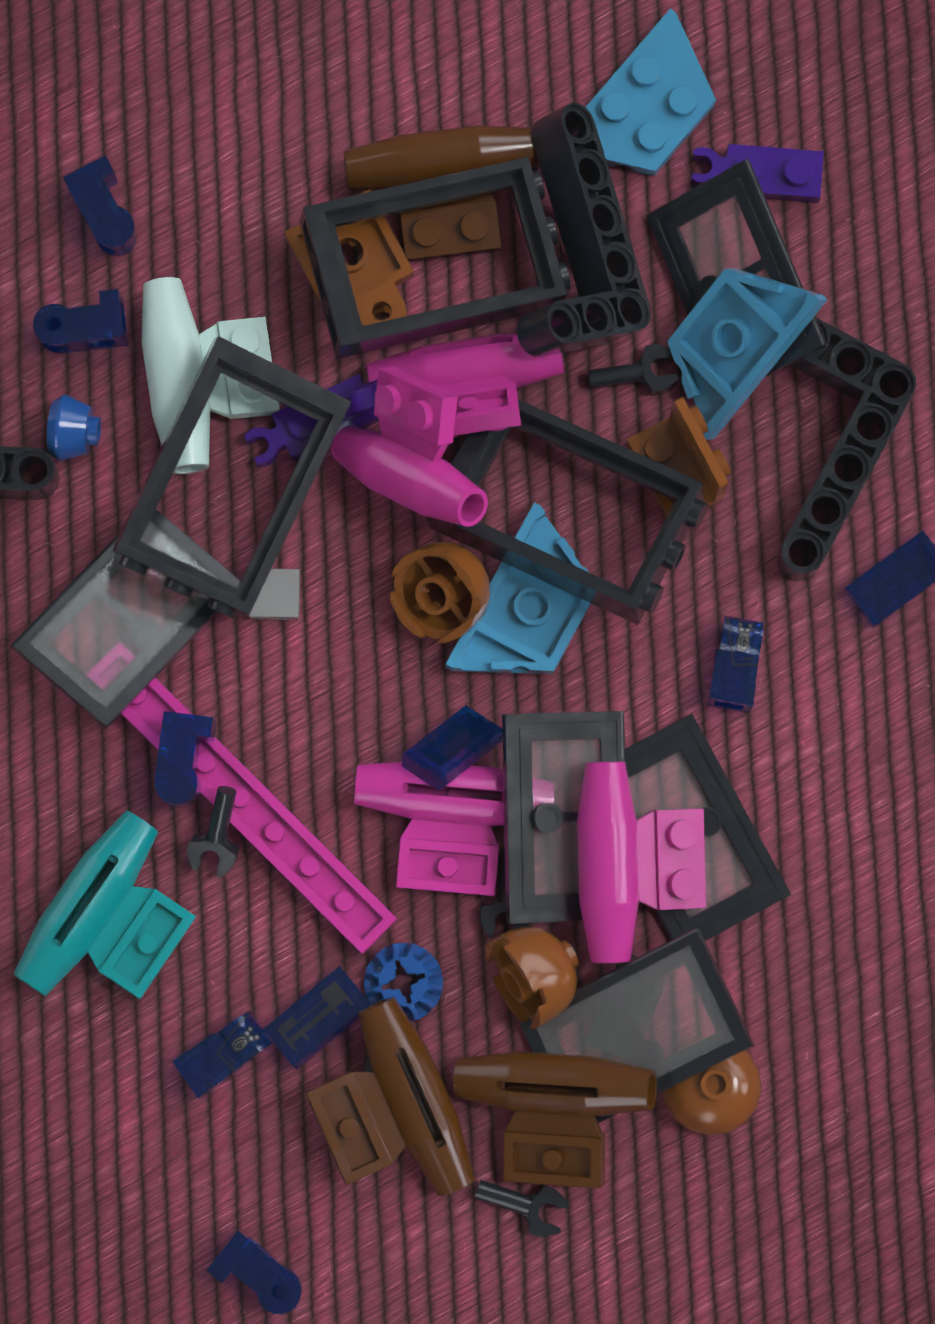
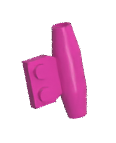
[367,334,564,437]
[331,366,488,527]
[354,760,554,896]
[577,761,706,963]

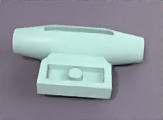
[142,277,279,474]

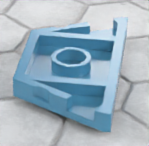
[586,8,716,176]
[667,268,828,440]
[445,502,591,675]

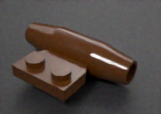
[343,125,539,261]
[304,996,475,1196]
[453,1051,657,1189]

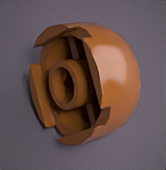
[390,542,490,643]
[485,927,579,1030]
[663,1036,762,1136]

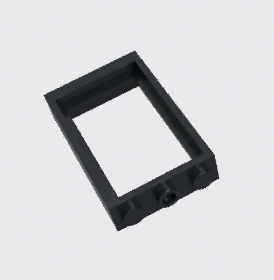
[299,157,570,359]
[112,336,351,619]
[427,399,708,625]

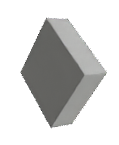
[250,569,300,620]

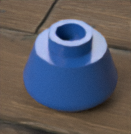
[46,395,102,461]

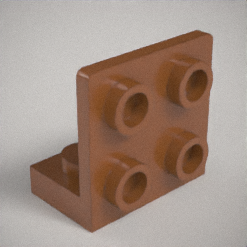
[626,397,731,519]

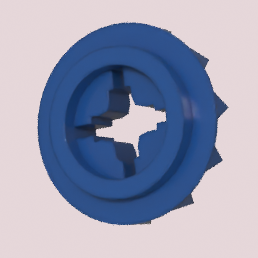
[364,943,443,1021]

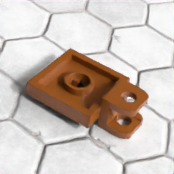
[284,189,414,326]

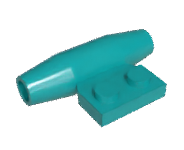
[13,810,196,1000]

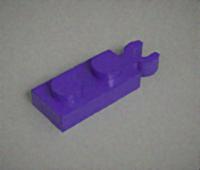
[691,144,824,203]
[244,375,379,467]

